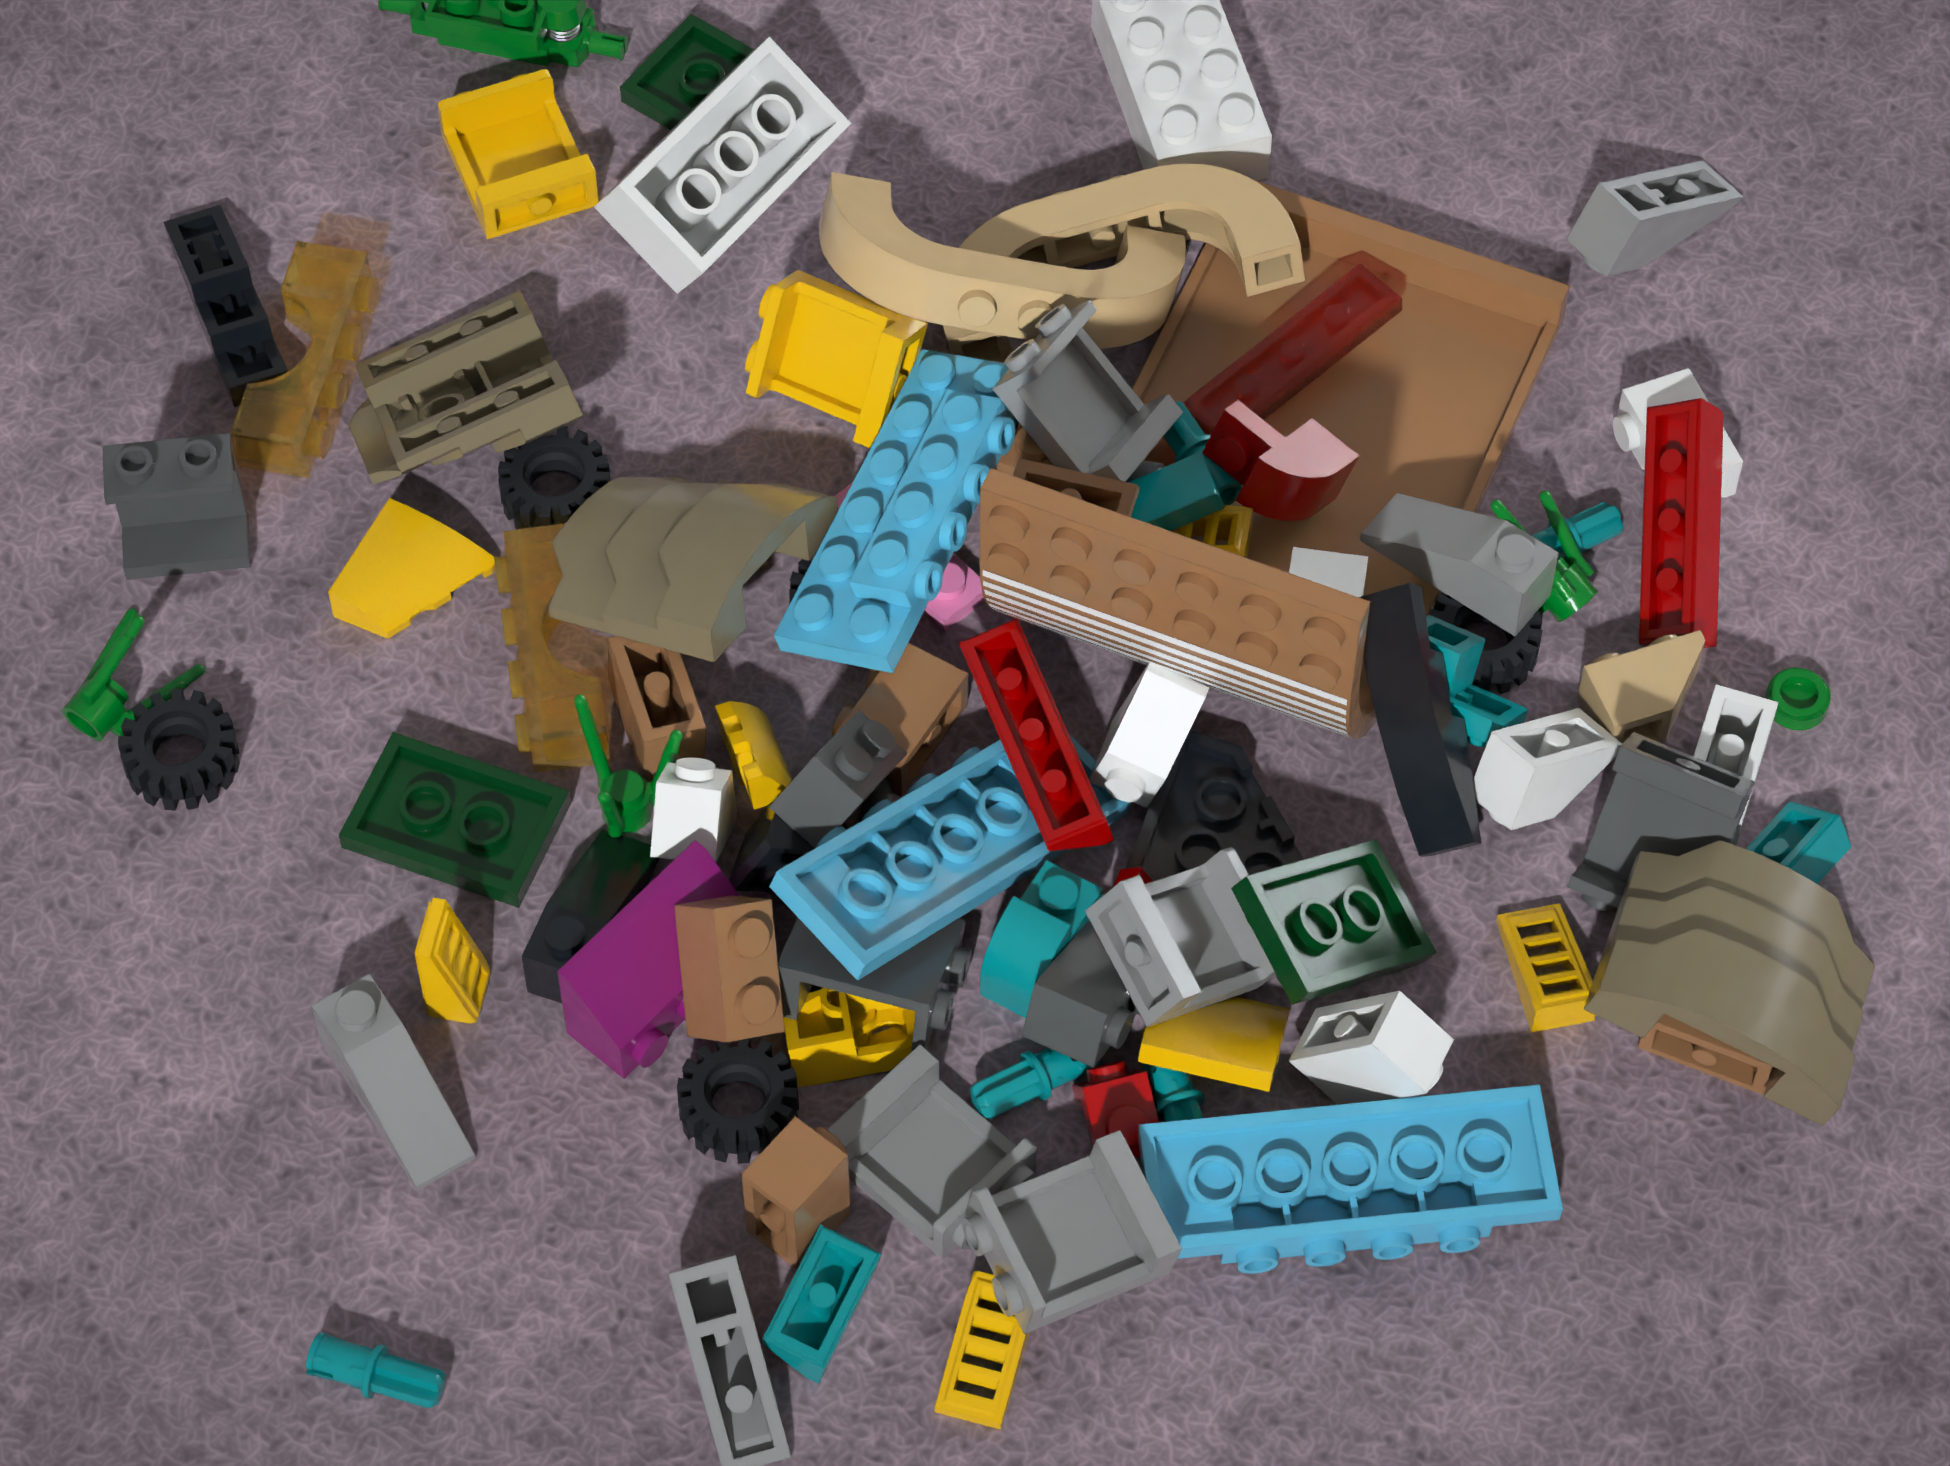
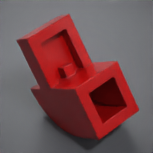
[1202,400,1359,521]

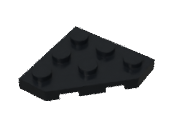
[1125,731,1304,881]

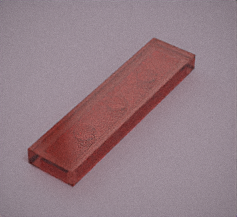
[1183,263,1402,435]

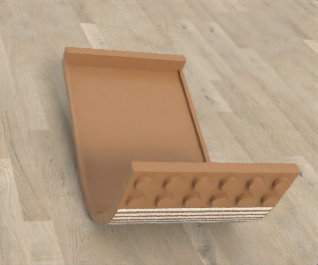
[980,180,1570,739]

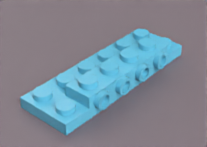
[774,349,1019,673]
[769,733,1132,981]
[1137,1085,1563,1274]

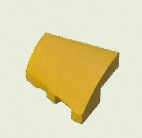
[328,498,498,639]
[715,701,793,810]
[783,988,916,1087]

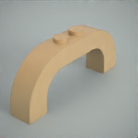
[943,163,1305,363]
[819,172,1186,349]

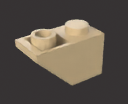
[1577,630,1705,744]

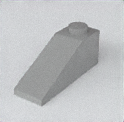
[1566,160,1743,277]
[1360,493,1559,636]
[311,974,476,1191]
[668,1252,791,1466]

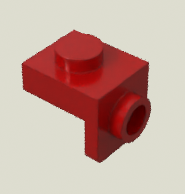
[1072,1060,1159,1158]

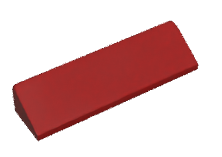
[1639,398,1724,648]
[959,619,1114,851]

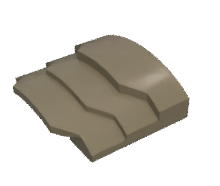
[348,290,583,484]
[548,476,838,662]
[1584,840,1875,1126]

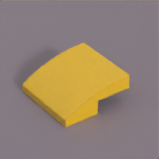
[1138,996,1291,1092]

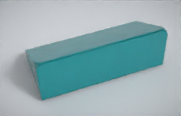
[1129,451,1225,531]
[1746,801,1851,884]
[761,1224,882,1384]

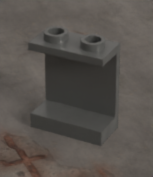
[102,433,251,580]
[1567,732,1755,912]
[778,918,972,1050]

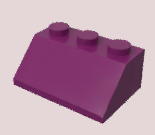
[557,840,740,1079]

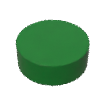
[1765,668,1831,730]

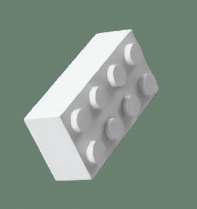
[1091,0,1272,181]
[594,37,851,294]

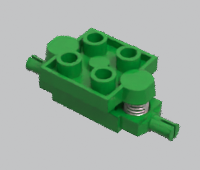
[378,0,628,67]

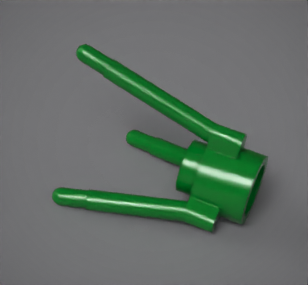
[1490,490,1598,622]
[62,608,205,742]
[574,694,683,838]

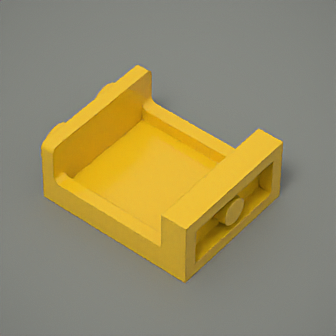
[437,69,599,239]
[745,270,928,448]

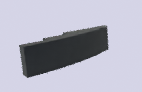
[163,205,293,408]
[1359,583,1482,857]

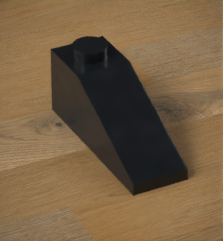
[522,829,660,1003]

